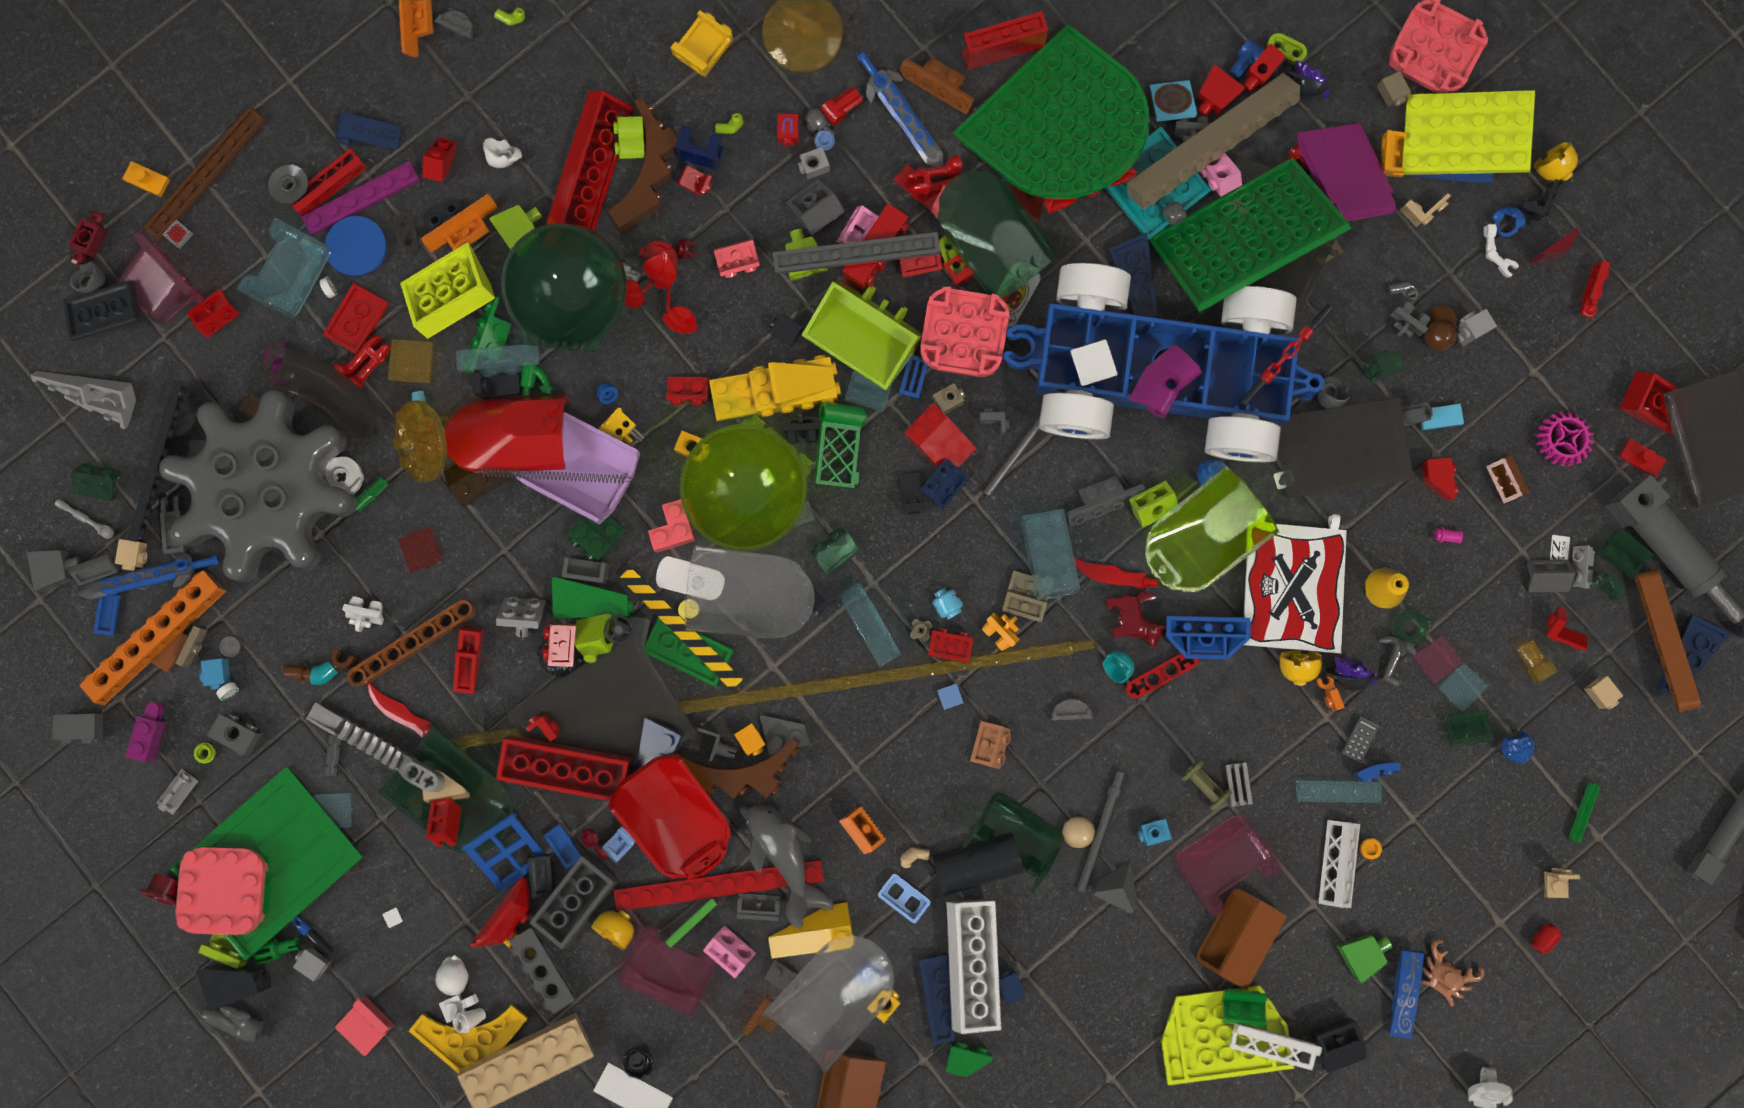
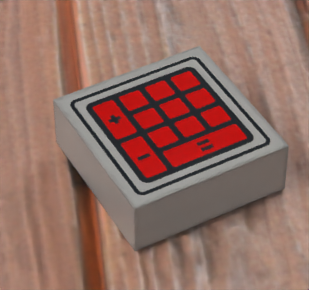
[163,220,193,249]

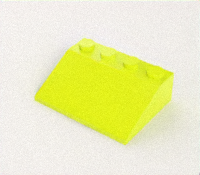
[400,242,495,339]

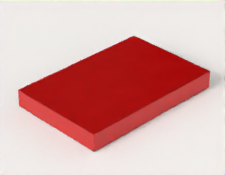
[322,283,390,354]

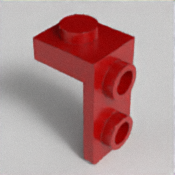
[1547,607,1588,651]

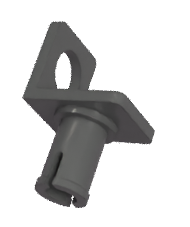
[696,727,737,762]

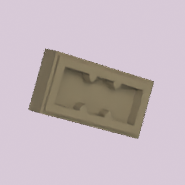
[175,626,208,667]

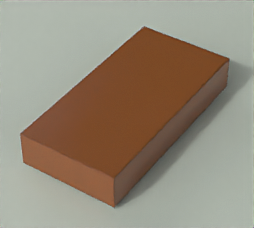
[150,632,188,673]

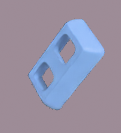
[878,874,931,923]

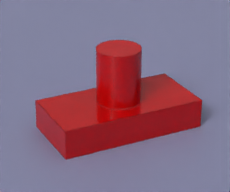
[1618,439,1666,478]

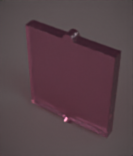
[1413,635,1463,684]

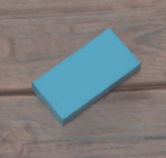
[1420,404,1464,431]

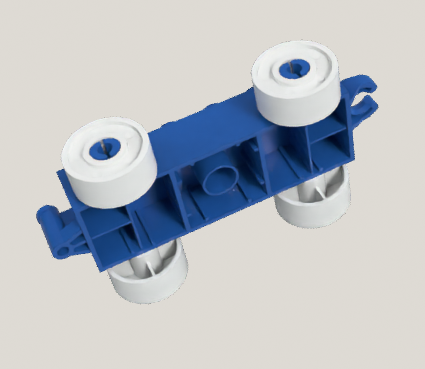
[1003,263,1324,462]

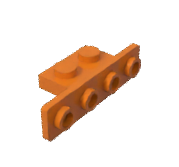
[399,0,433,58]
[421,194,498,252]

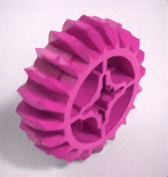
[1536,411,1595,467]

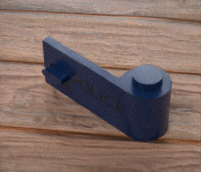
[335,113,401,150]

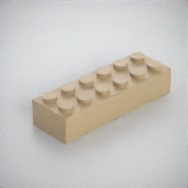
[458,1012,594,1108]

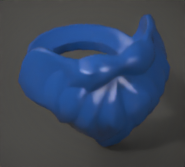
[1491,206,1526,237]

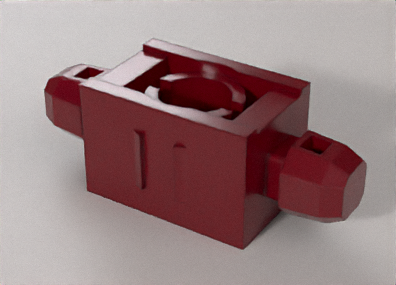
[68,211,107,266]

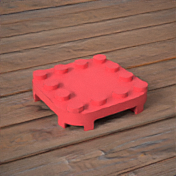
[1389,0,1488,94]
[920,287,1009,377]
[176,848,269,935]

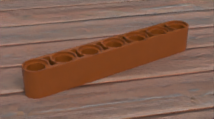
[1635,569,1701,712]
[347,600,476,686]

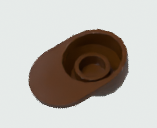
[1424,306,1457,351]

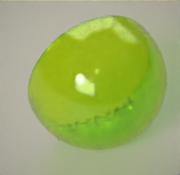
[680,414,813,551]

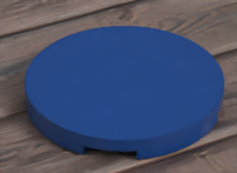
[325,216,387,277]

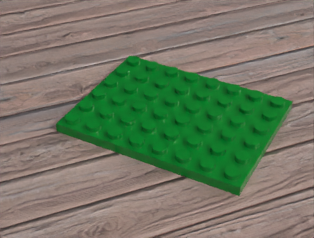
[1149,158,1351,312]

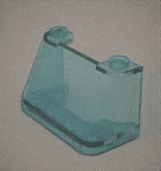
[237,217,330,317]

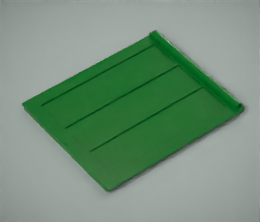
[169,766,363,961]

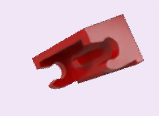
[426,797,461,847]

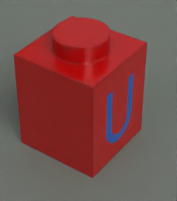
[777,114,799,147]

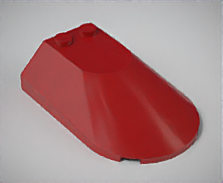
[444,393,569,473]
[608,754,731,880]

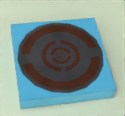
[1149,80,1197,122]

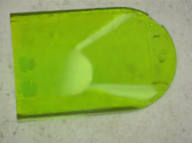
[1145,466,1279,592]

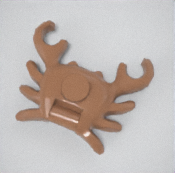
[1421,939,1485,1007]

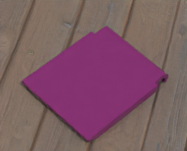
[1297,123,1396,222]

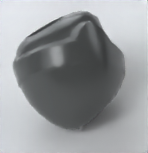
[1163,202,1187,225]

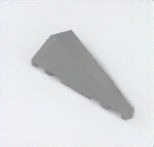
[31,371,136,429]

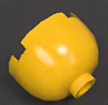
[1534,142,1578,181]
[1280,650,1322,686]
[591,910,634,950]

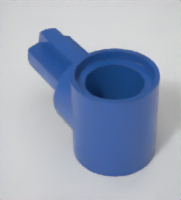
[1230,38,1265,78]

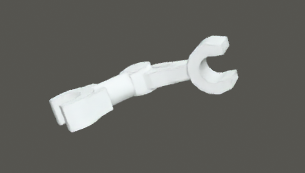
[1483,224,1519,278]

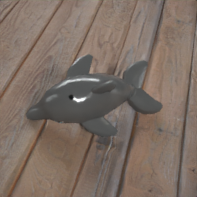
[739,803,833,929]

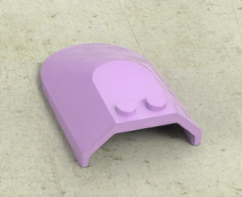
[512,412,640,525]

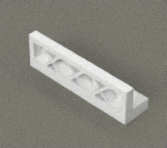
[1318,820,1360,908]
[1229,1024,1322,1070]

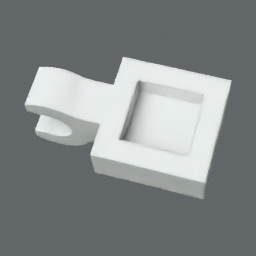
[439,994,479,1023]

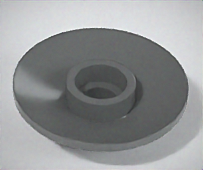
[268,165,308,204]

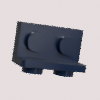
[920,459,968,510]

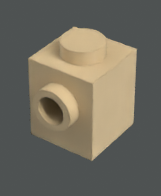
[115,539,147,571]
[1584,676,1623,709]

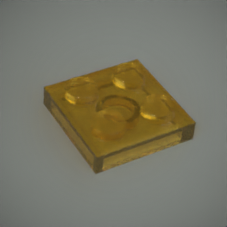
[388,340,434,384]

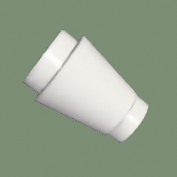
[453,1008,486,1033]

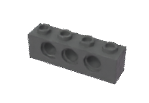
[509,926,578,1014]

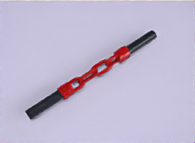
[1239,304,1333,407]

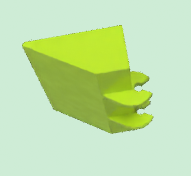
[802,281,923,390]

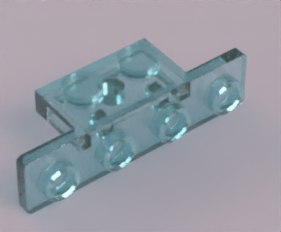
[456,344,540,376]

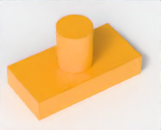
[122,161,170,197]

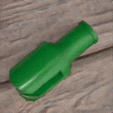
[253,937,301,965]

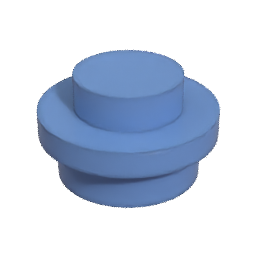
[814,130,835,151]

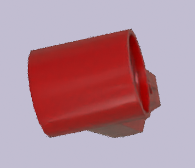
[820,87,863,126]

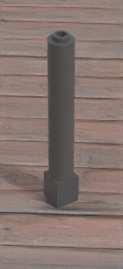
[1686,788,1744,886]

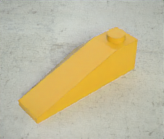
[768,902,854,958]

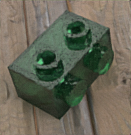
[1364,350,1405,384]

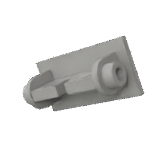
[1571,545,1595,589]
[156,769,198,815]

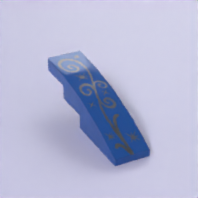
[1388,949,1424,1039]

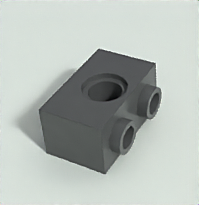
[207,712,262,756]

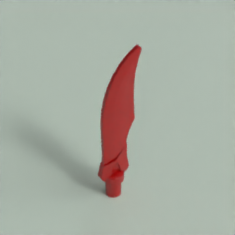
[1072,557,1158,590]
[368,683,441,739]

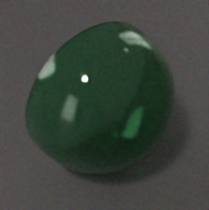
[501,223,628,352]

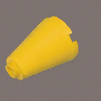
[1365,567,1409,608]

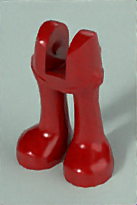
[905,155,967,195]
[331,334,392,393]

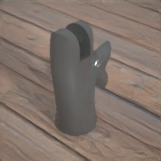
[202,1006,263,1042]

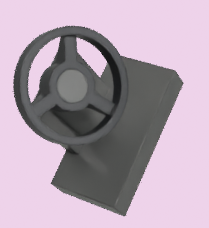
[604,615,650,660]

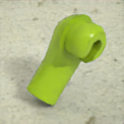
[494,8,525,26]
[715,113,744,134]

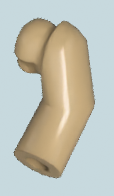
[900,847,930,868]

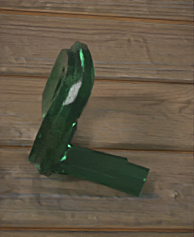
[1392,609,1434,645]

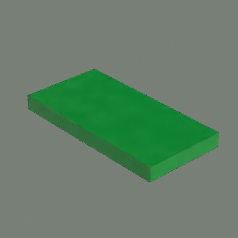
[643,617,734,687]

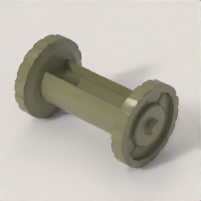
[1181,759,1232,811]

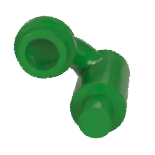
[520,362,555,396]

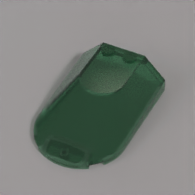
[938,171,1058,299]
[378,725,513,854]

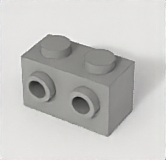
[1456,309,1497,347]

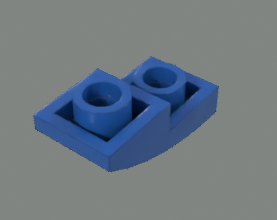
[1353,763,1401,782]

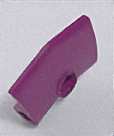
[1129,345,1202,418]

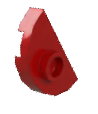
[638,241,678,267]

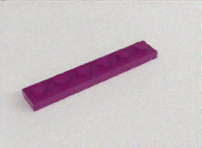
[302,161,420,236]

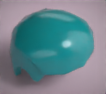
[1103,650,1135,683]

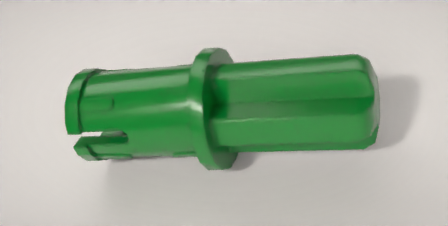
[356,477,388,513]

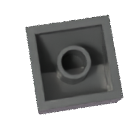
[786,179,845,235]

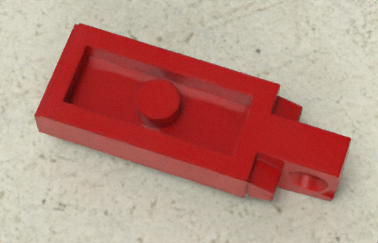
[1579,261,1610,319]

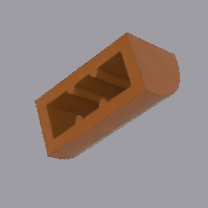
[1486,455,1529,503]

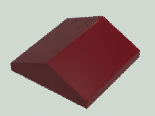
[1530,228,1579,264]

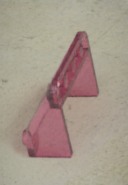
[1175,815,1282,918]

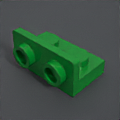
[1221,989,1268,1027]

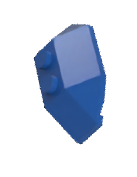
[1166,616,1250,659]

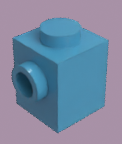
[199,658,231,690]
[1137,818,1172,846]

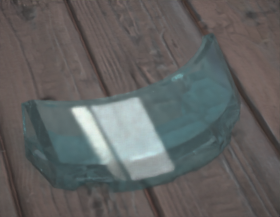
[838,583,901,667]

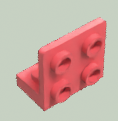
[335,996,395,1056]

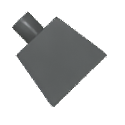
[27,550,82,592]

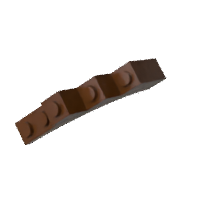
[608,98,682,233]
[676,736,801,799]

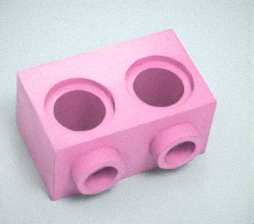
[1199,153,1242,196]
[836,206,879,244]
[703,925,756,978]

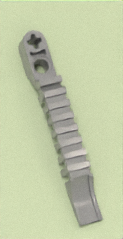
[306,702,446,792]

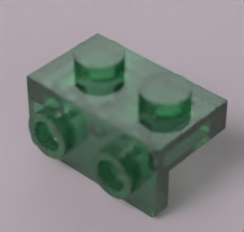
[72,463,121,501]
[1599,529,1653,579]
[1444,710,1494,748]

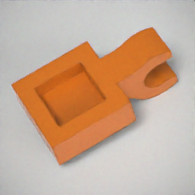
[1316,675,1345,711]

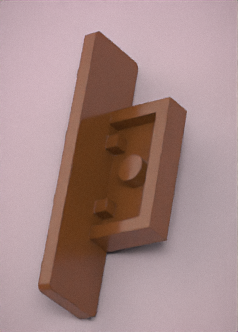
[899,57,974,114]

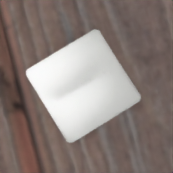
[383,908,402,928]

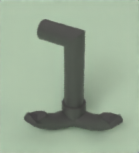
[1379,636,1417,687]

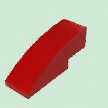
[453,626,484,694]

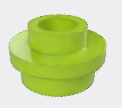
[194,743,216,764]

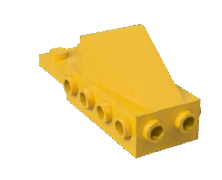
[709,355,841,421]

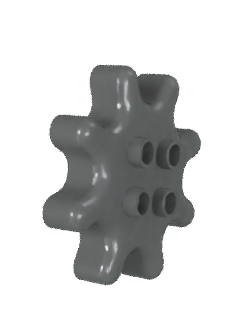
[159,390,358,582]

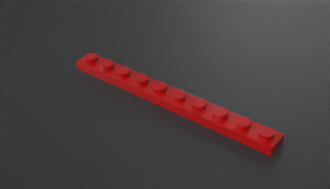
[614,860,824,911]

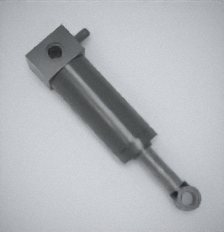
[1604,475,1744,639]

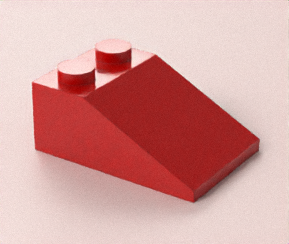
[1619,371,1695,436]
[904,403,977,468]

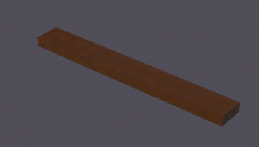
[143,106,267,242]

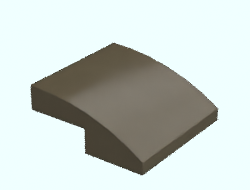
[1002,570,1053,623]

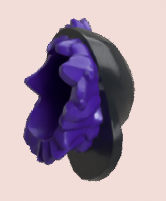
[1283,60,1330,100]
[1325,656,1378,692]

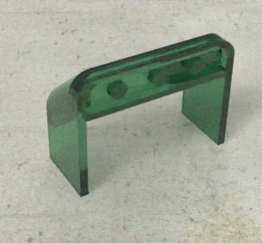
[962,792,1064,893]

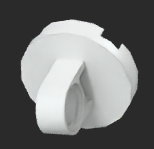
[1468,1067,1513,1108]

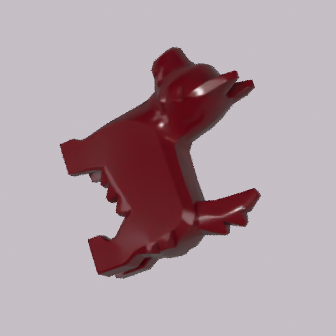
[1106,591,1166,647]

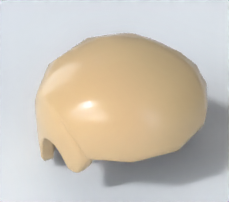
[1062,816,1096,848]

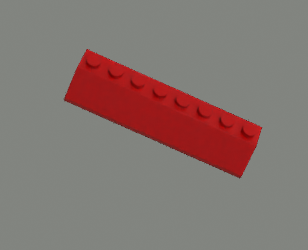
[540,90,633,259]

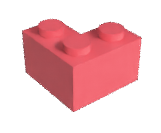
[648,499,696,553]

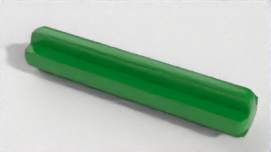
[1569,782,1600,843]

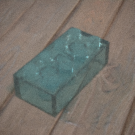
[1021,509,1080,601]

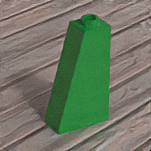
[552,577,634,620]

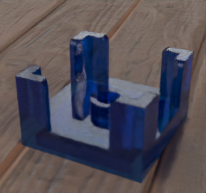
[675,125,725,171]

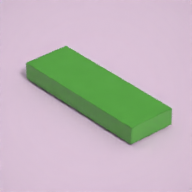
[666,897,719,948]

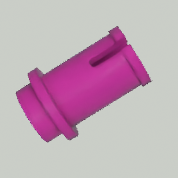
[1434,527,1463,544]

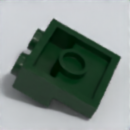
[567,516,627,562]

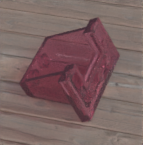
[119,231,206,325]

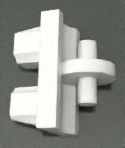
[342,596,384,632]

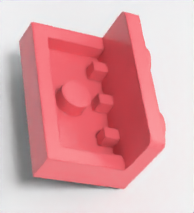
[713,239,760,278]

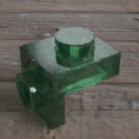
[1591,572,1627,601]

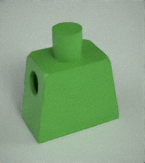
[1336,934,1392,983]

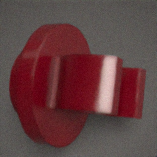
[675,239,696,259]

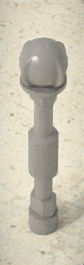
[55,499,114,539]

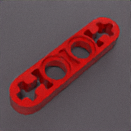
[1125,653,1199,699]

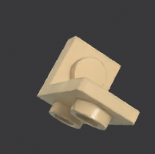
[1400,193,1451,228]
[1544,868,1580,898]

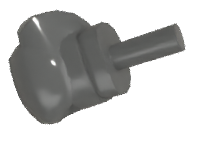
[804,108,835,136]

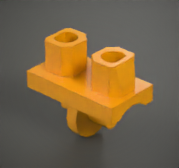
[982,612,1020,651]

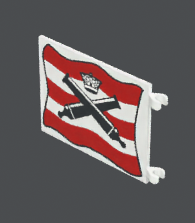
[1243,508,1346,653]

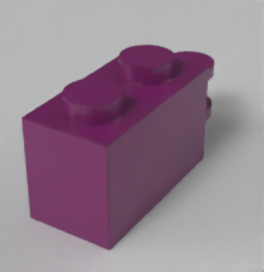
[125,703,166,762]

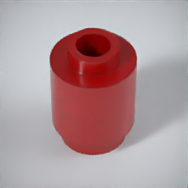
[1530,923,1562,956]

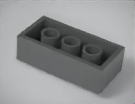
[530,854,619,949]

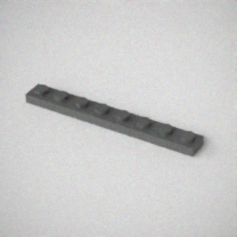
[773,232,940,274]

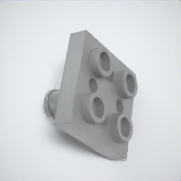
[496,597,546,638]

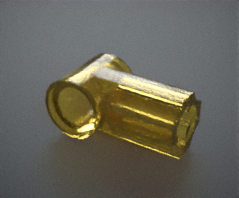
[1516,639,1557,684]

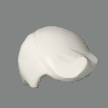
[483,138,522,168]
[435,955,469,996]

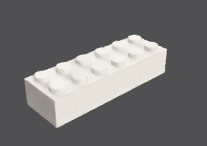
[947,899,1001,1034]

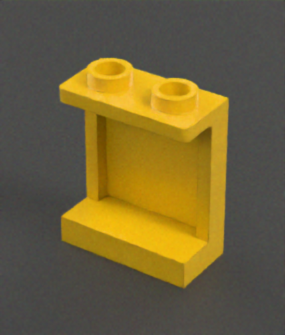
[671,10,733,78]

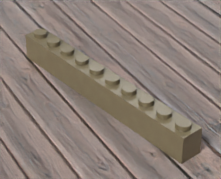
[1127,73,1300,210]

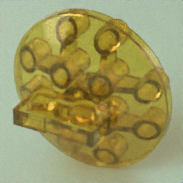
[762,0,843,72]
[393,400,449,483]

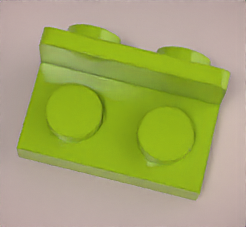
[198,934,248,969]

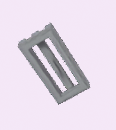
[1225,762,1253,807]

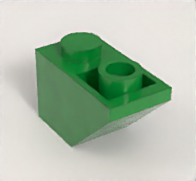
[945,1041,993,1077]

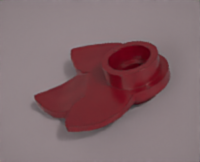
[581,828,608,860]

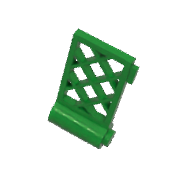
[814,402,867,488]

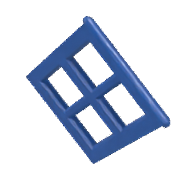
[462,813,546,891]

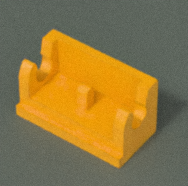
[1380,130,1406,177]

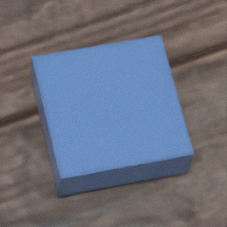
[937,684,963,710]

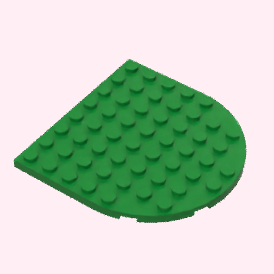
[953,24,1150,199]

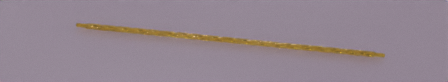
[437,641,1094,750]

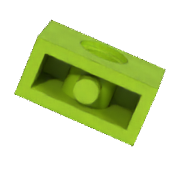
[1129,481,1179,528]

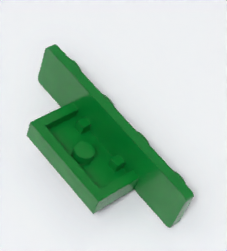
[463,296,512,374]

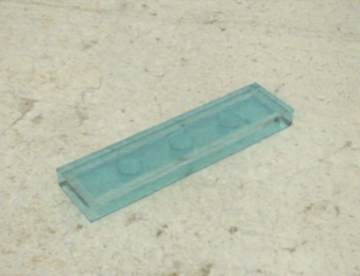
[1296,780,1381,803]

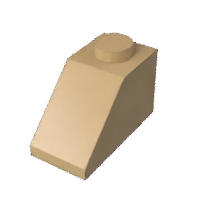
[422,770,470,804]

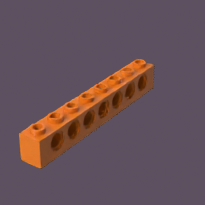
[79,570,227,706]

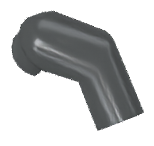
[1388,282,1419,300]

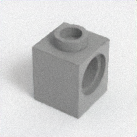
[798,147,830,179]
[293,947,332,982]

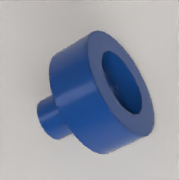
[596,383,618,404]

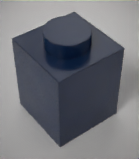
[998,969,1026,1005]

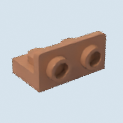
[970,721,1011,769]

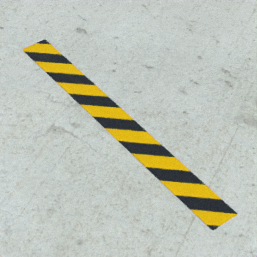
[620,567,742,690]

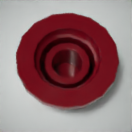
[138,873,178,908]

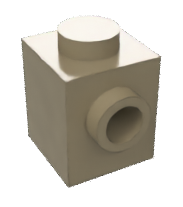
[1377,71,1411,107]
[932,383,965,414]

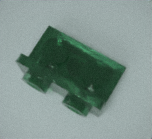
[810,527,861,575]

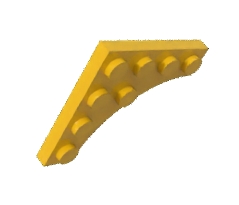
[409,1004,529,1073]

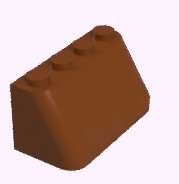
[1197,889,1287,990]
[817,1050,885,1108]

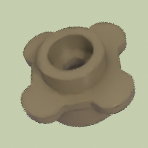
[910,619,932,641]

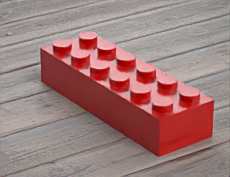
[496,735,632,801]

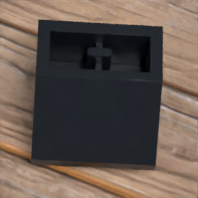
[1311,1018,1367,1073]

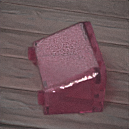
[618,927,718,1016]

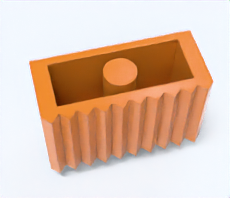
[839,807,886,854]

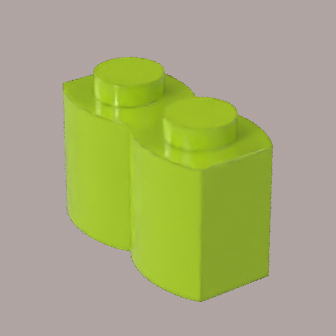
[613,116,644,159]

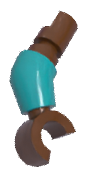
[284,648,359,685]

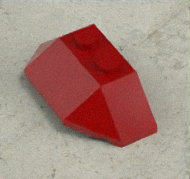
[470,875,532,948]

